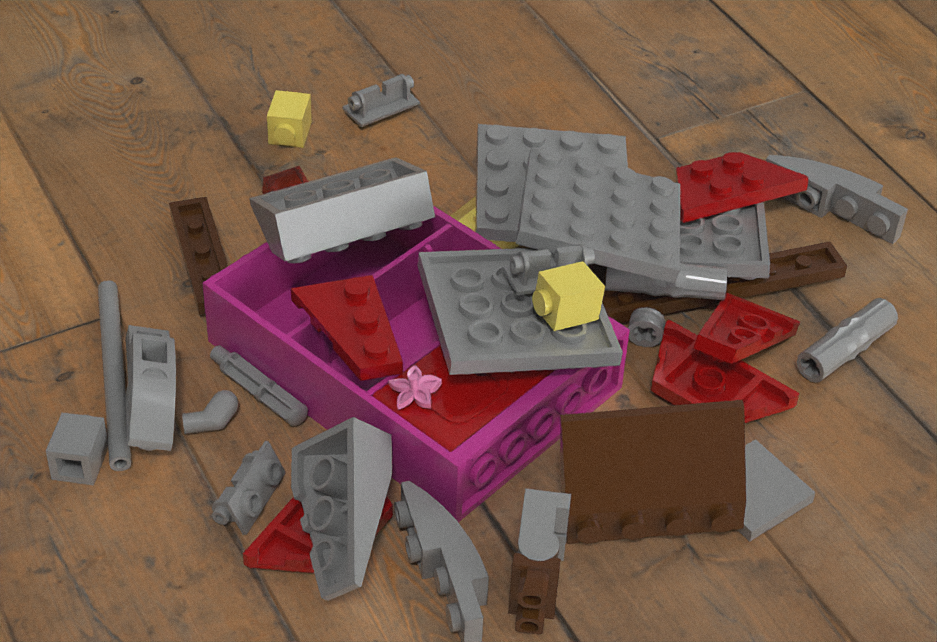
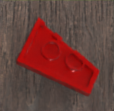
[291,275,403,381]
[693,293,801,364]

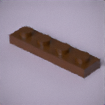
[169,197,228,315]

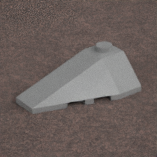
[291,417,392,601]

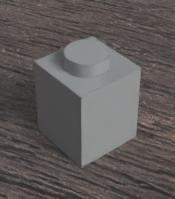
[46,412,108,485]

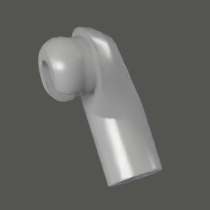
[182,390,238,434]

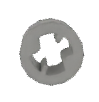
[628,307,666,347]

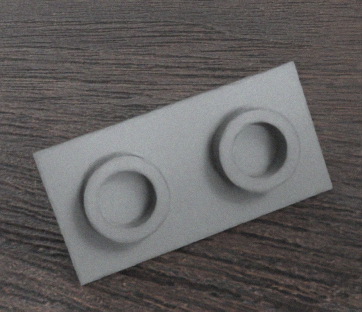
[342,74,420,127]
[503,244,595,295]
[211,441,286,535]

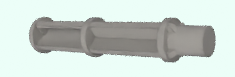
[210,345,308,426]

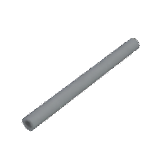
[98,281,131,471]

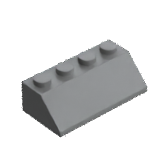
[249,157,435,263]

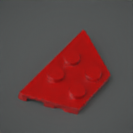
[675,152,809,223]
[651,319,800,423]
[243,496,393,573]

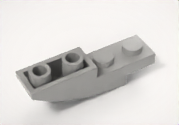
[766,155,908,244]
[125,325,176,451]
[394,481,489,642]

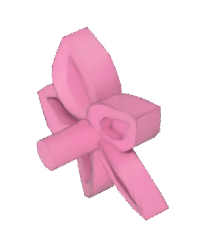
[388,365,442,410]

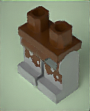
[508,488,571,634]

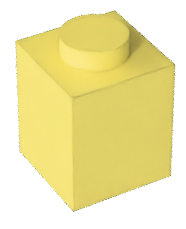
[267,90,312,148]
[532,261,605,331]

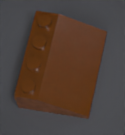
[560,400,746,544]

